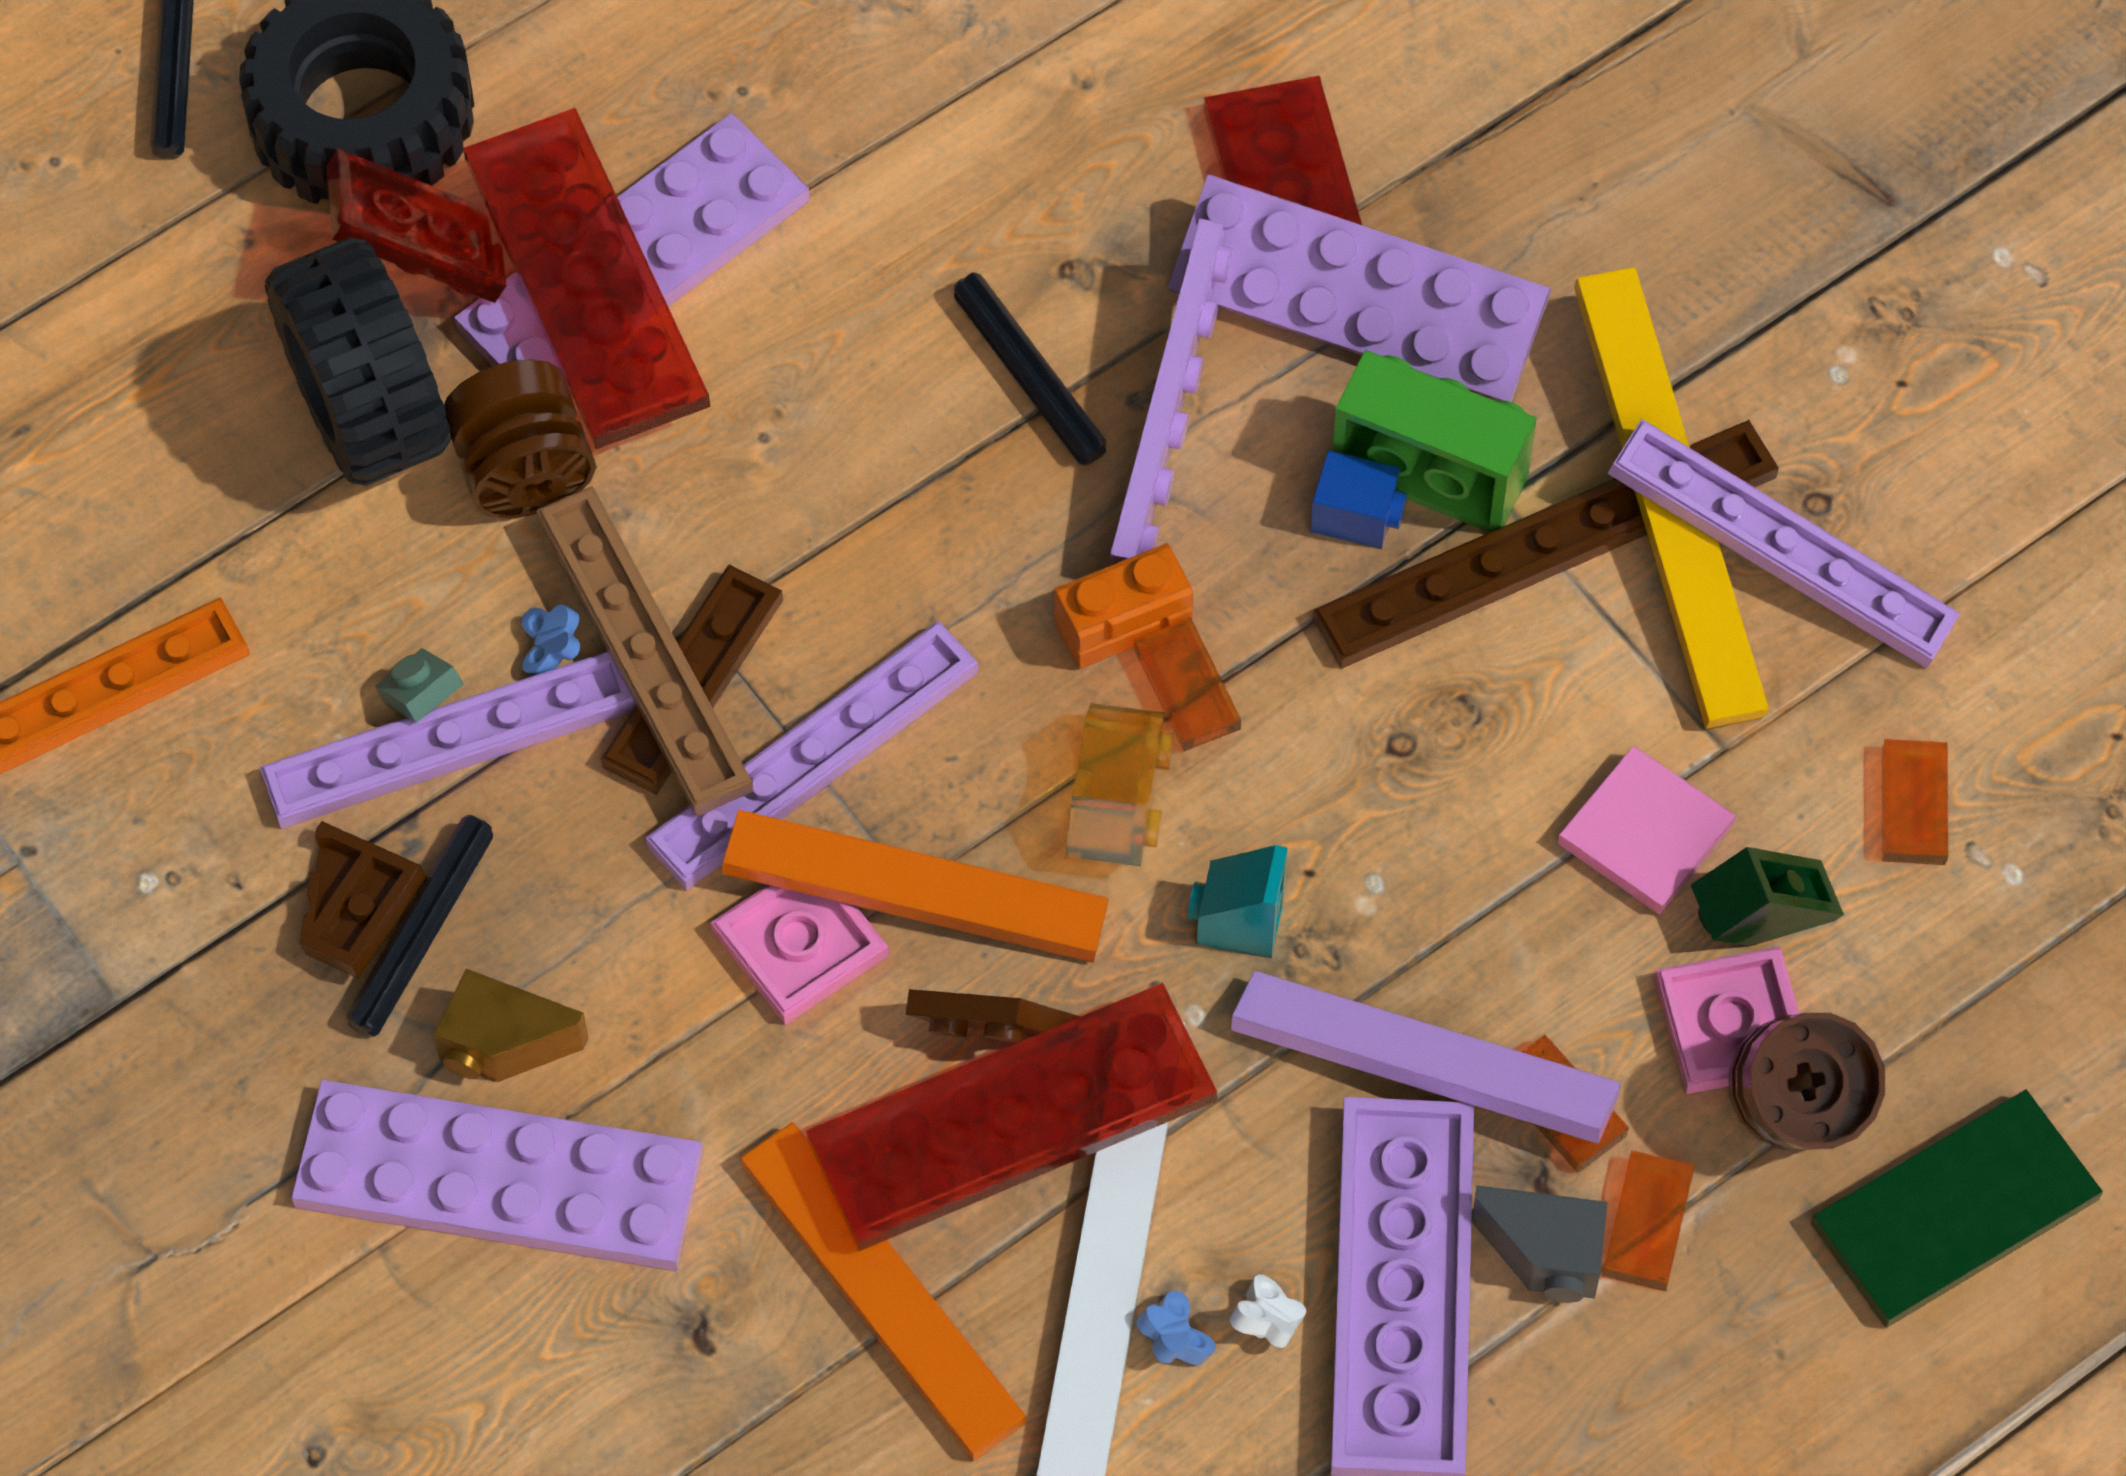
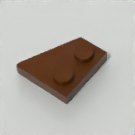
[300,821,427,979]
[905,989,1081,1042]

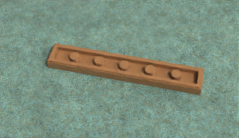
[536,486,753,817]

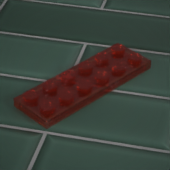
[463,108,711,449]
[806,983,1217,1251]

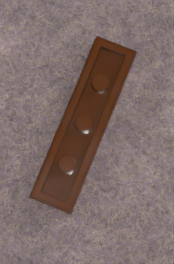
[601,564,783,795]

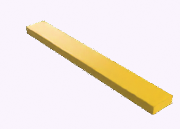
[1574,267,1769,729]

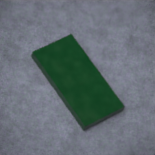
[1811,1089,2103,1328]

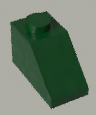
[1691,847,1844,946]

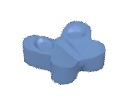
[521,604,580,676]
[1136,1290,1215,1365]

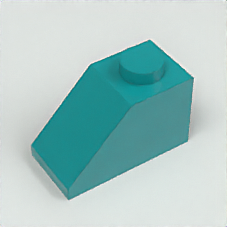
[1187,845,1288,958]

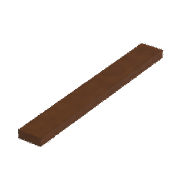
[1313,420,1779,669]

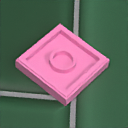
[1558,746,1736,915]
[711,885,889,1025]
[1654,946,1799,1094]

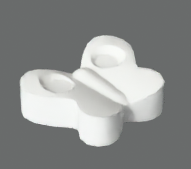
[1230,1275,1306,1348]

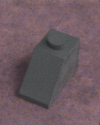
[1471,1185,1608,1303]

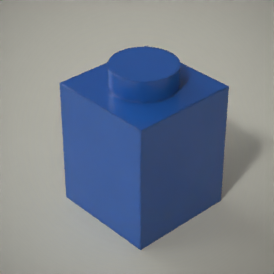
[1310,450,1408,549]

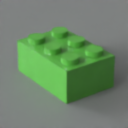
[1332,350,1537,533]

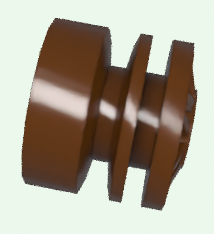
[444,359,597,519]
[1729,1013,1885,1150]

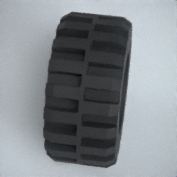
[239,0,475,210]
[264,237,451,486]

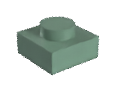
[375,648,464,723]

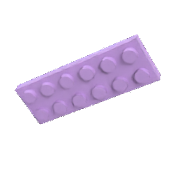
[454,113,810,383]
[1167,174,1551,402]
[292,1080,703,1271]
[1331,1097,1474,1476]

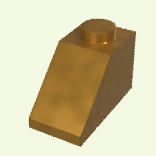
[433,969,589,1082]

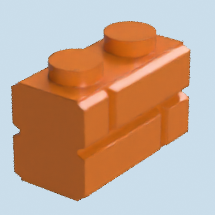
[1054,543,1194,669]

